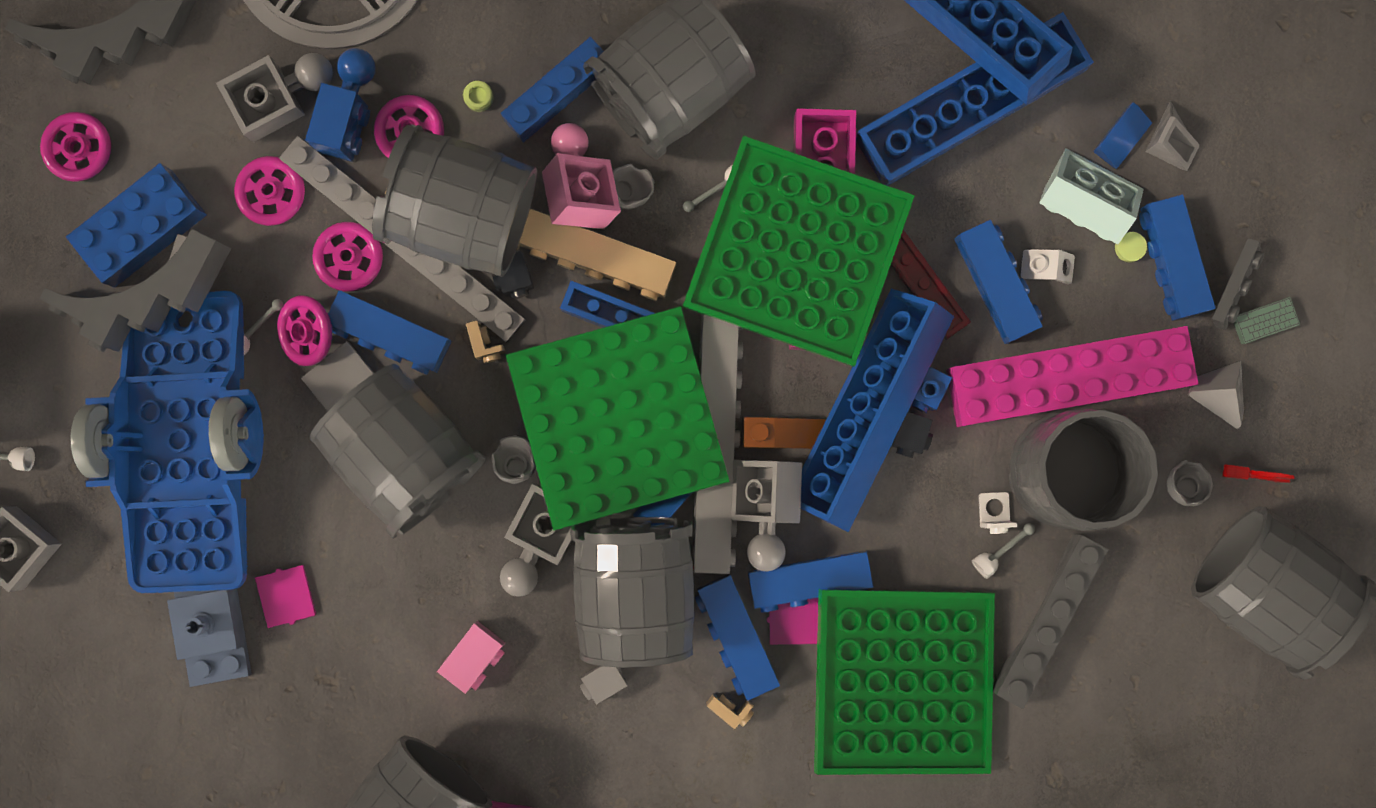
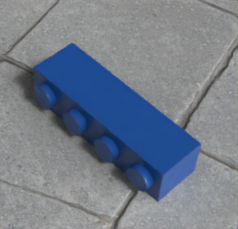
[501,36,604,143]
[1139,195,1215,321]
[954,220,1043,344]
[560,281,655,328]
[328,290,452,375]
[747,551,873,612]
[695,574,780,701]

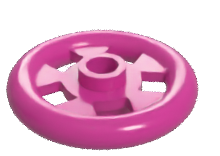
[374,95,444,158]
[40,112,111,182]
[234,156,305,226]
[312,222,383,292]
[277,295,332,366]

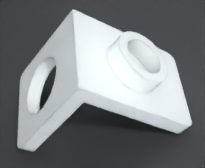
[1021,250,1075,284]
[979,492,1017,534]

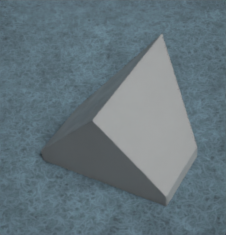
[1145,100,1200,171]
[1188,361,1244,429]

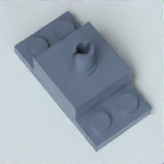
[167,589,252,687]

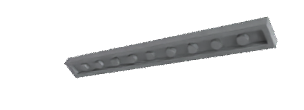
[279,136,526,343]

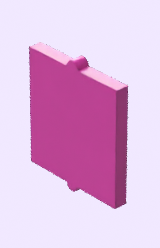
[255,565,316,628]
[766,598,818,645]

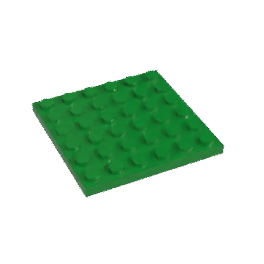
[683,135,915,367]
[506,306,730,531]
[814,589,995,775]

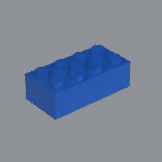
[66,163,207,288]

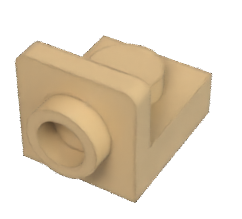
[466,321,506,364]
[706,693,754,729]

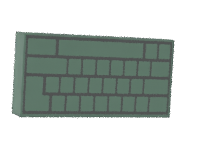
[1234,297,1300,345]

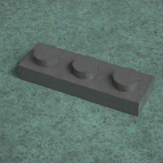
[1212,238,1264,330]

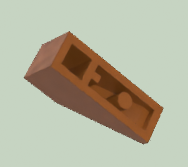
[743,417,826,449]

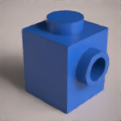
[911,367,952,413]

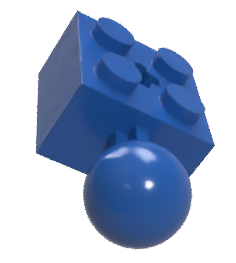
[305,48,376,162]

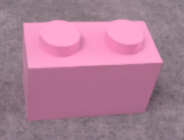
[437,621,506,694]

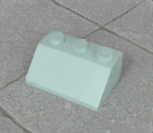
[1039,149,1144,244]

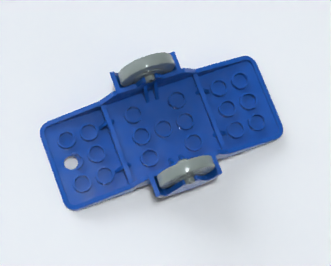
[71,291,264,593]

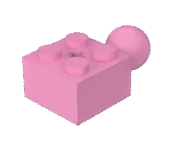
[542,123,621,229]

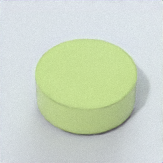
[463,81,494,112]
[1115,232,1147,262]

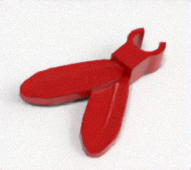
[1222,464,1295,483]

